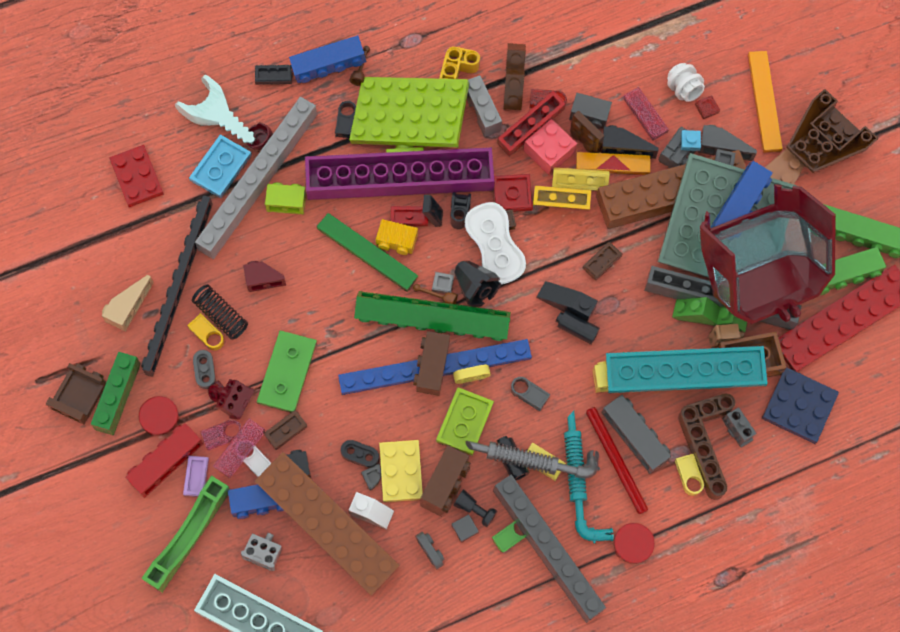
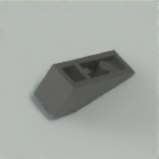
[698,125,757,161]

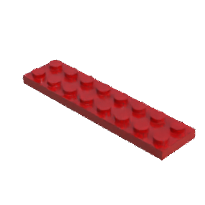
[778,265,900,372]

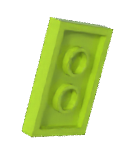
[436,387,494,456]

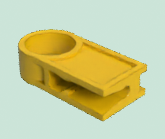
[187,313,224,351]

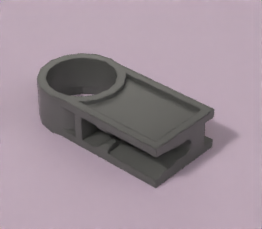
[511,377,550,411]

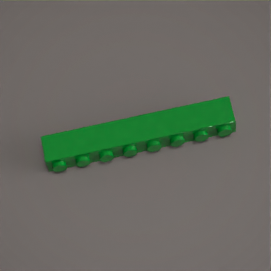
[354,291,511,341]

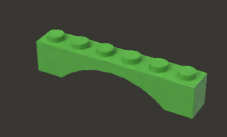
[141,475,230,593]

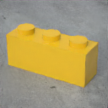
[533,186,591,210]

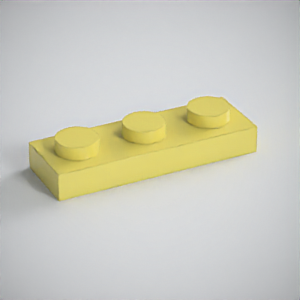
[552,167,610,191]

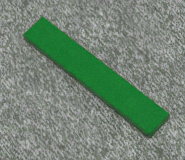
[317,213,418,292]

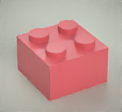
[523,119,577,175]

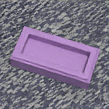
[183,456,209,497]

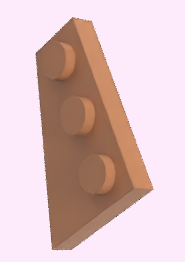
[765,149,804,184]

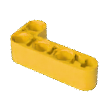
[439,47,480,79]

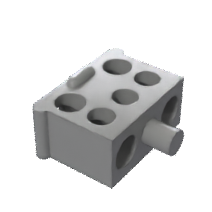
[241,533,282,571]

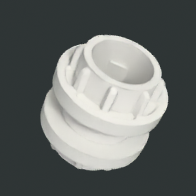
[667,63,705,102]

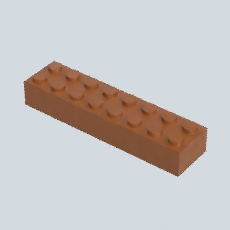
[596,150,746,229]
[255,452,400,595]

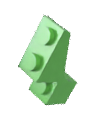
[672,297,747,333]

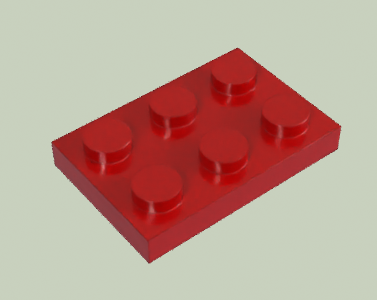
[109,145,164,207]

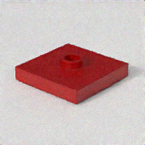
[494,174,533,212]

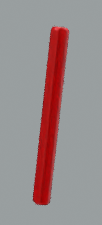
[586,407,648,514]

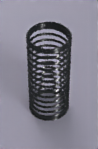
[191,284,248,340]

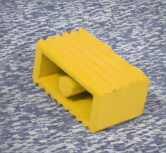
[375,219,418,255]

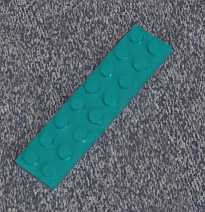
[606,346,768,393]

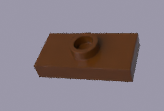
[583,242,623,280]

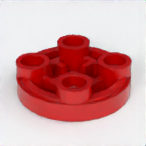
[139,396,179,436]
[614,523,655,564]

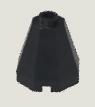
[454,261,501,307]

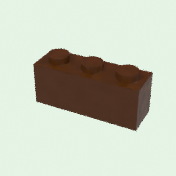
[413,331,450,396]

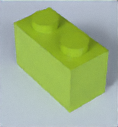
[265,182,306,214]

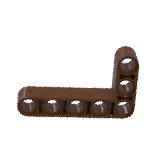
[678,393,736,500]

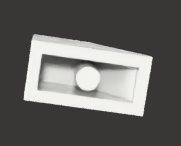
[349,492,394,530]

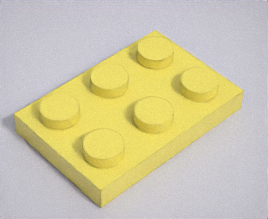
[379,440,423,502]

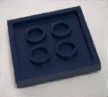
[762,367,839,444]

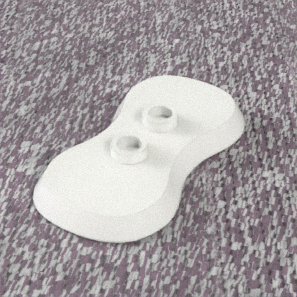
[465,202,526,284]

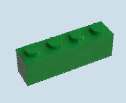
[91,352,141,436]

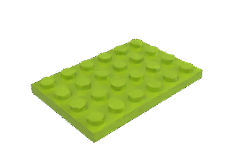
[349,77,469,147]

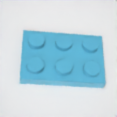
[189,134,252,198]

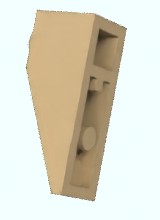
[102,275,154,332]

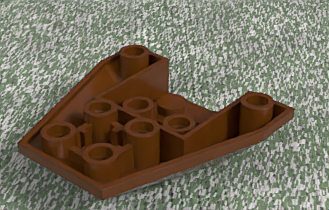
[786,89,879,173]

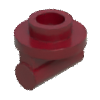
[208,381,225,403]

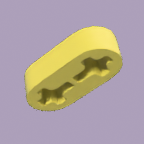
[453,365,491,384]

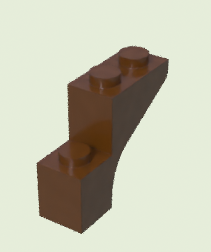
[503,43,526,110]

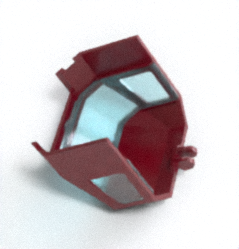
[700,184,836,324]

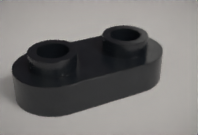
[341,440,379,468]

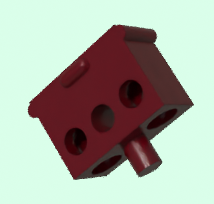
[215,379,254,420]

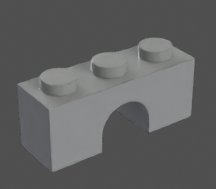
[467,75,502,137]

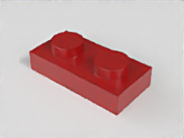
[391,206,428,226]

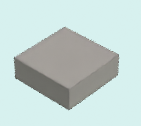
[432,272,454,294]

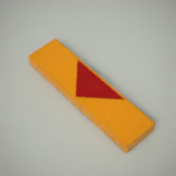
[576,152,650,175]

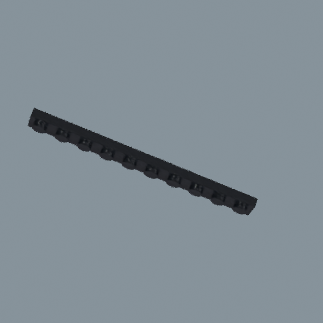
[141,196,213,377]

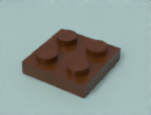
[570,110,605,153]

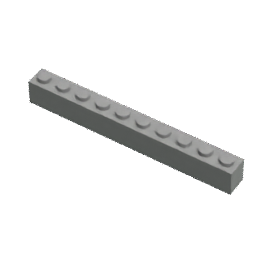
[195,97,317,260]

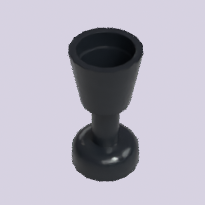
[453,489,497,527]

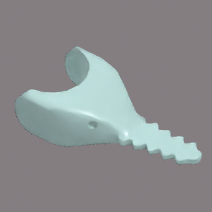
[175,75,255,144]

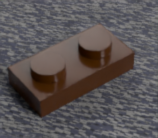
[264,410,308,450]

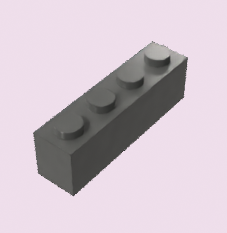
[602,395,671,474]

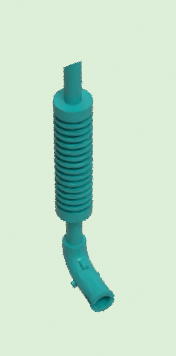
[564,411,614,543]

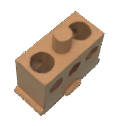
[709,324,744,348]

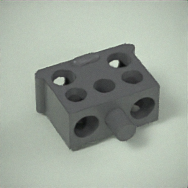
[722,407,757,448]

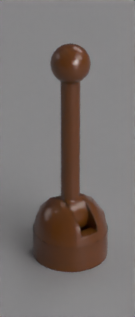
[349,46,370,86]

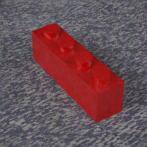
[497,90,566,157]
[125,423,203,498]

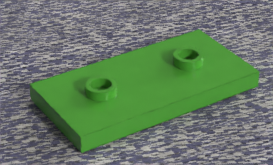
[257,330,317,413]

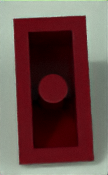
[243,261,286,292]

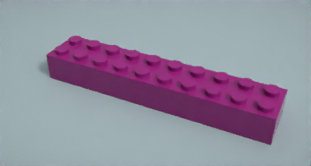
[305,147,494,200]

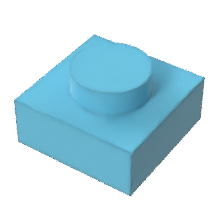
[681,130,701,151]

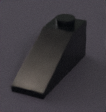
[601,125,659,159]
[536,281,598,321]

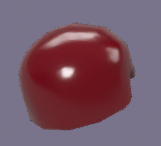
[247,122,273,151]

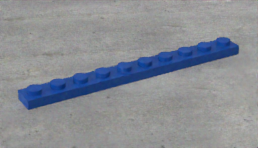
[338,339,532,395]

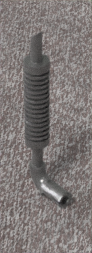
[466,441,600,479]

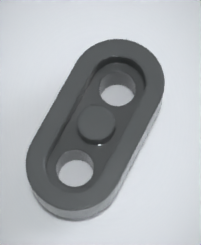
[193,350,216,389]
[415,532,445,570]

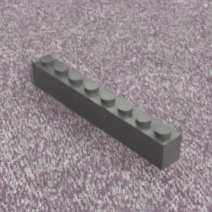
[644,266,802,330]
[493,475,606,623]

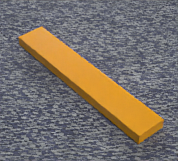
[748,51,783,153]

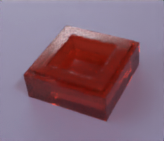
[695,95,720,119]

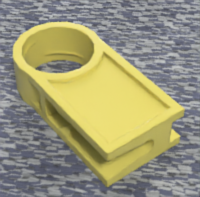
[675,454,704,496]

